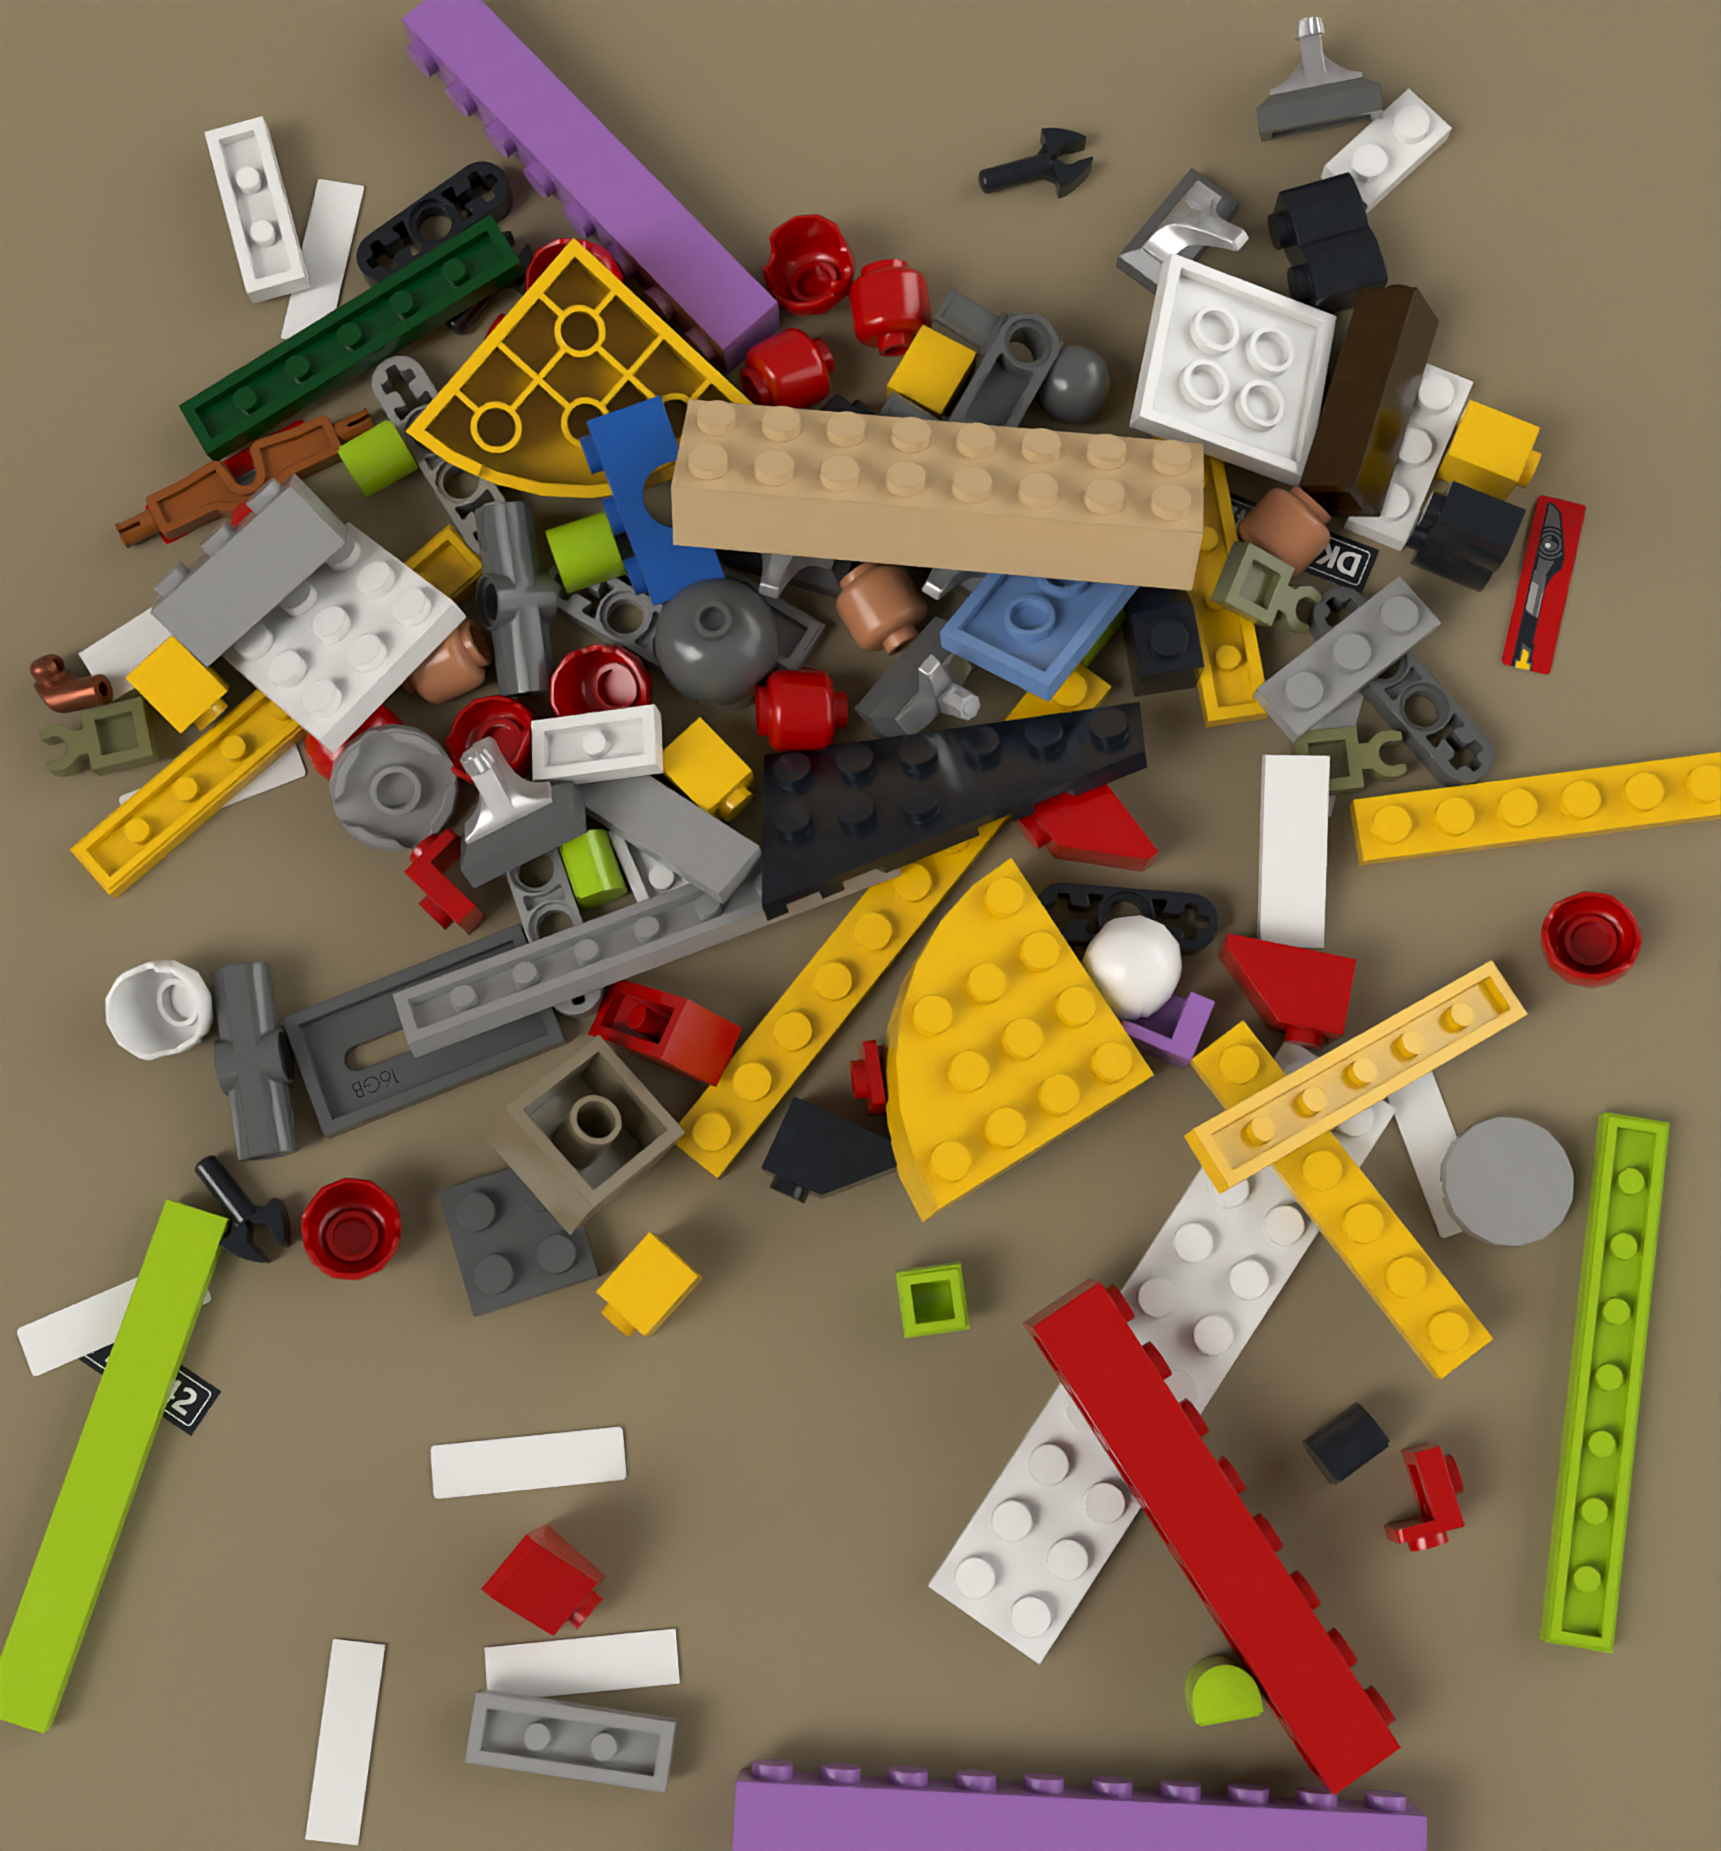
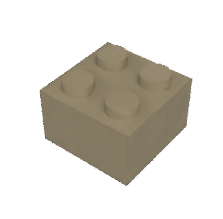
[484,1035,685,1235]

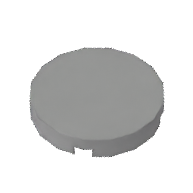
[329,724,459,852]
[1440,1116,1574,1247]

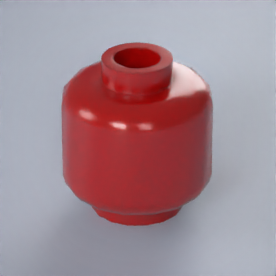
[848,259,933,357]
[740,327,835,409]
[755,669,848,751]

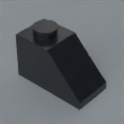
[1121,586,1205,697]
[761,1096,897,1204]

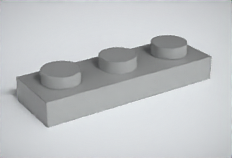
[1253,576,1441,744]
[465,1689,678,1793]

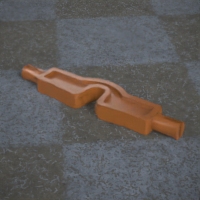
[115,407,375,548]

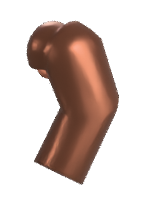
[30,654,113,713]

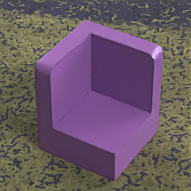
[1119,992,1215,1069]

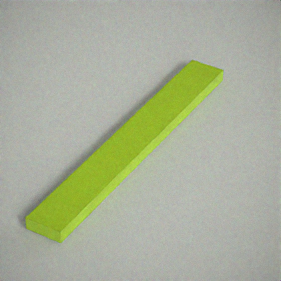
[1539,1112,1670,1654]
[0,1199,232,1734]

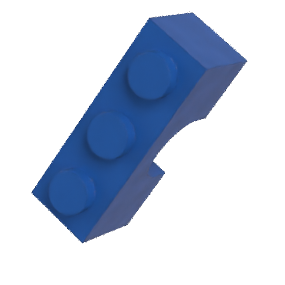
[579,395,725,606]

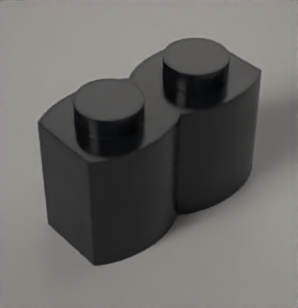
[1268,172,1389,314]
[1405,480,1526,593]

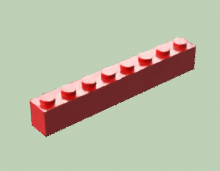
[1023,1279,1401,1795]

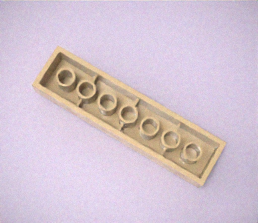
[671,399,1204,591]

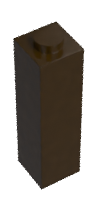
[1299,284,1439,517]

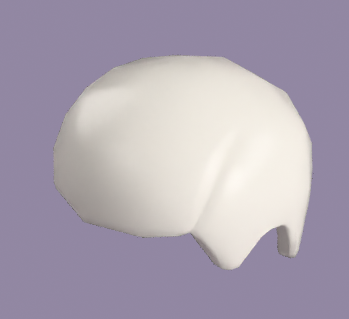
[1080,915,1182,1021]
[105,960,214,1060]

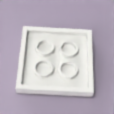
[1129,253,1337,487]
[221,522,466,753]

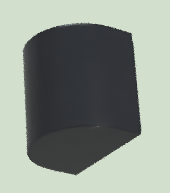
[1302,1402,1390,1485]

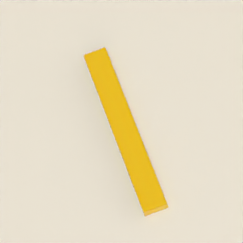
[69,524,483,899]

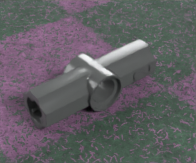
[474,501,557,697]
[211,962,298,1162]

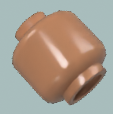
[1237,485,1331,579]
[835,562,928,656]
[401,619,493,704]

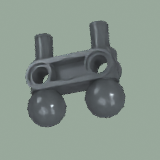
[877,287,1113,428]

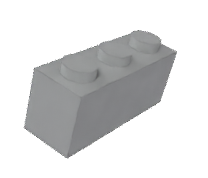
[150,473,348,668]

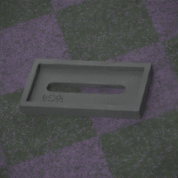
[281,924,568,1139]

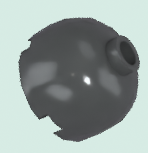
[655,575,780,705]

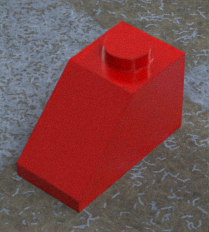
[1016,784,1159,872]
[1218,933,1357,1050]
[588,980,742,1087]
[481,1524,606,1636]

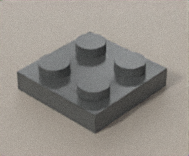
[437,1168,601,1316]

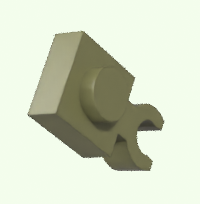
[1210,541,1322,634]
[39,696,161,777]
[1289,726,1407,796]

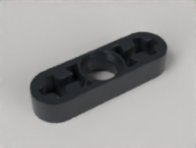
[356,161,513,287]
[1038,883,1219,955]

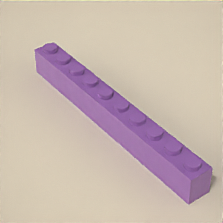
[732,1759,1427,1851]

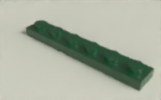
[179,214,526,461]

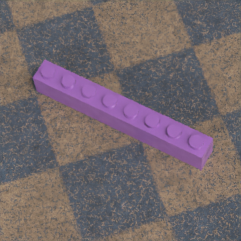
[401,0,781,375]

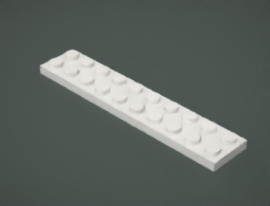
[928,1041,1397,1665]

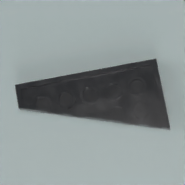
[762,702,1147,921]

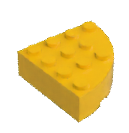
[405,238,754,498]
[882,858,1154,1223]

